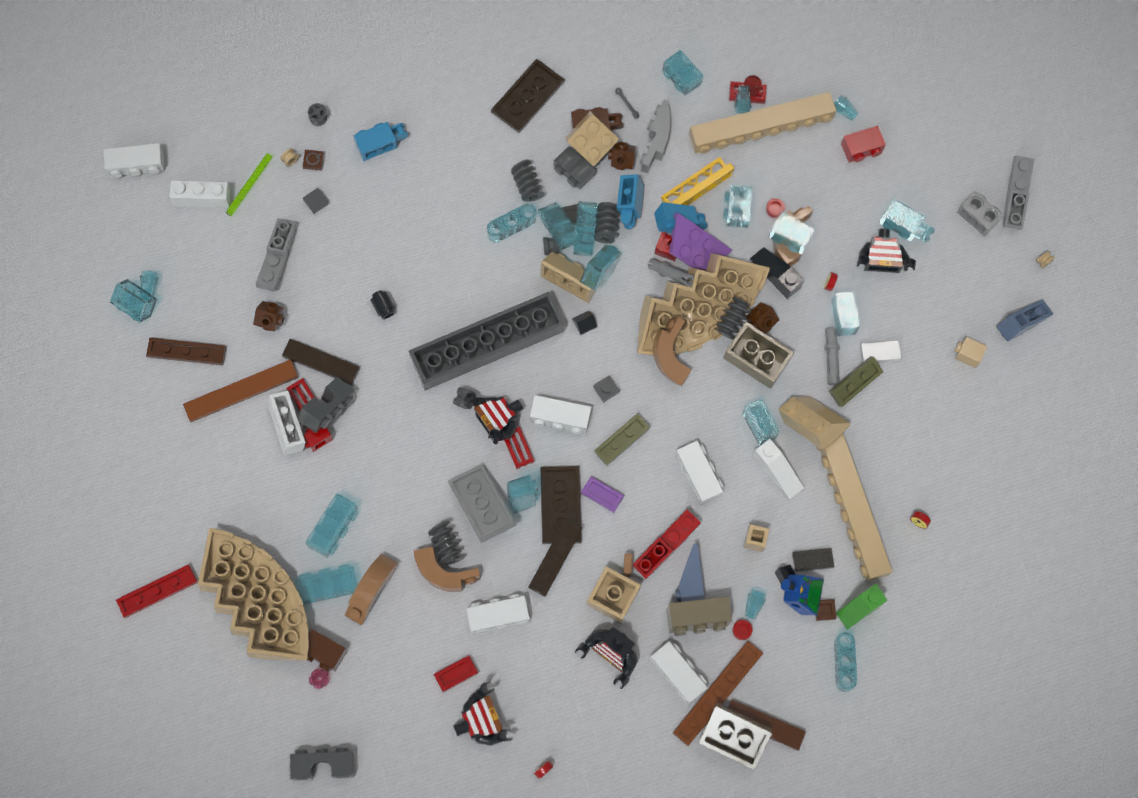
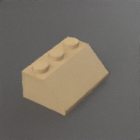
[541,252,601,303]
[778,396,850,450]

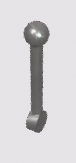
[615,88,639,119]

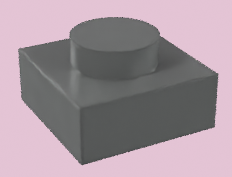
[593,376,620,403]

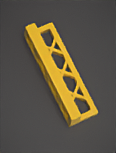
[661,157,734,205]

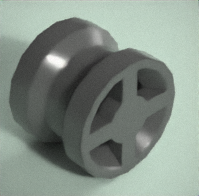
[308,103,327,126]
[543,236,560,255]
[453,387,476,409]

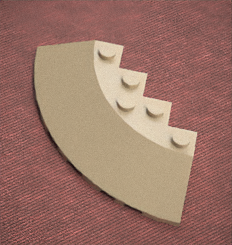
[637,253,770,355]
[198,528,309,661]

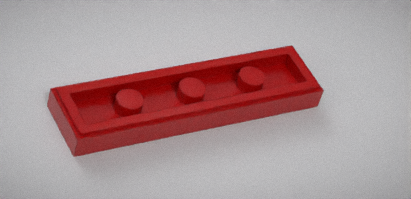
[116,564,198,618]

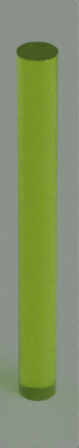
[225,153,272,216]

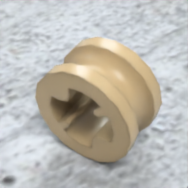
[280,148,299,167]
[1036,251,1055,268]

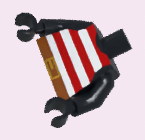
[857,228,916,273]
[463,393,523,445]
[575,627,638,689]
[453,681,513,746]

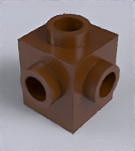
[608,142,636,170]
[253,301,285,332]
[746,303,779,334]

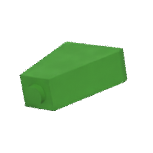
[836,584,888,630]

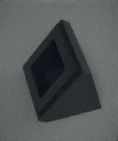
[572,310,597,335]
[774,565,796,584]

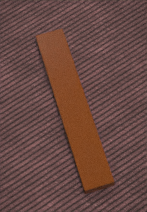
[183,360,298,422]
[672,641,763,746]

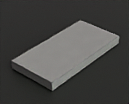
[448,464,516,543]

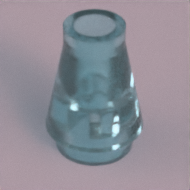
[734,85,752,113]
[834,95,859,121]
[140,271,159,299]
[744,589,766,620]

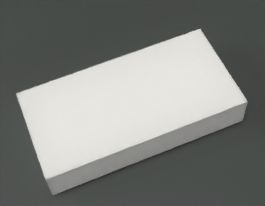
[860,341,901,362]

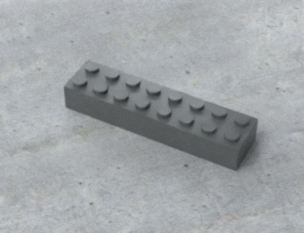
[409,292,565,391]

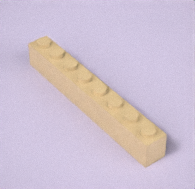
[689,92,836,154]
[816,433,893,582]

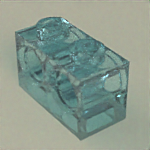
[723,185,752,228]

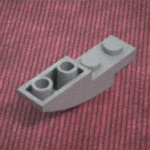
[639,99,670,174]
[1004,155,1035,230]
[256,219,296,292]

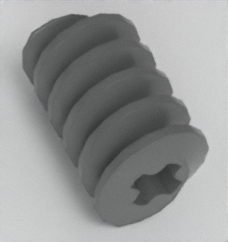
[511,159,544,202]
[594,202,620,244]
[714,296,751,340]
[428,521,464,565]

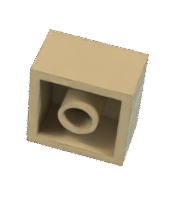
[565,111,619,166]
[586,566,641,623]

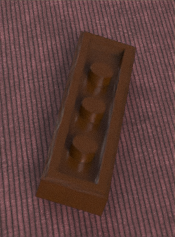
[146,337,226,366]
[728,699,806,751]

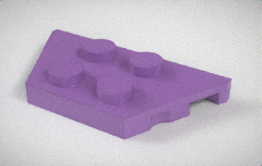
[669,212,732,270]

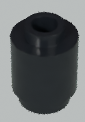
[370,290,396,320]

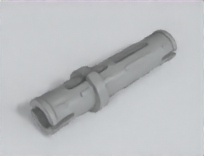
[648,258,694,287]
[824,328,840,386]

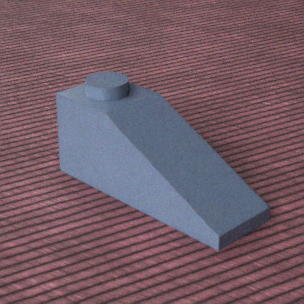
[997,299,1053,342]
[675,543,705,602]

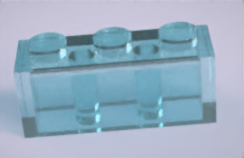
[580,244,622,291]
[507,474,539,514]
[305,493,359,558]
[295,564,358,605]

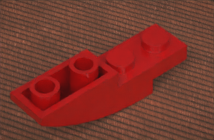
[632,509,701,579]

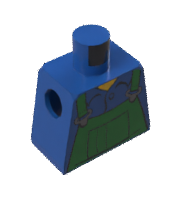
[781,575,824,616]

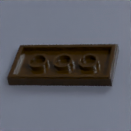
[491,58,565,133]
[540,466,581,544]

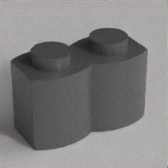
[554,146,596,189]

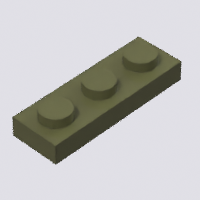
[829,356,883,407]
[594,414,650,466]

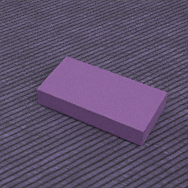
[581,476,624,513]

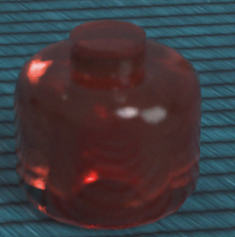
[743,75,762,96]

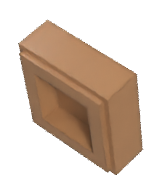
[623,554,633,577]

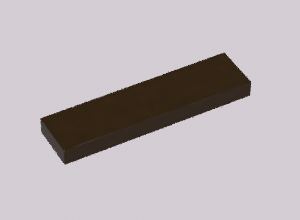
[282,339,360,385]
[528,518,583,597]

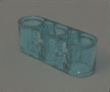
[573,201,597,256]
[538,202,580,250]
[487,203,537,242]
[834,632,857,692]

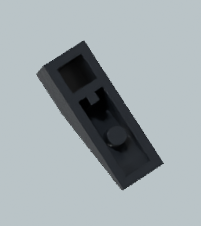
[750,247,804,299]

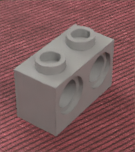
[957,191,1003,237]

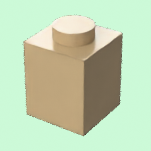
[955,337,987,368]
[743,524,769,552]

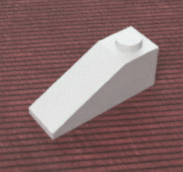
[753,439,804,500]

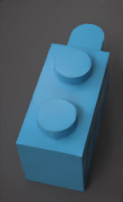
[353,122,409,162]
[617,174,644,230]
[654,202,708,233]

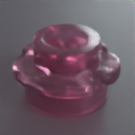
[309,669,329,689]

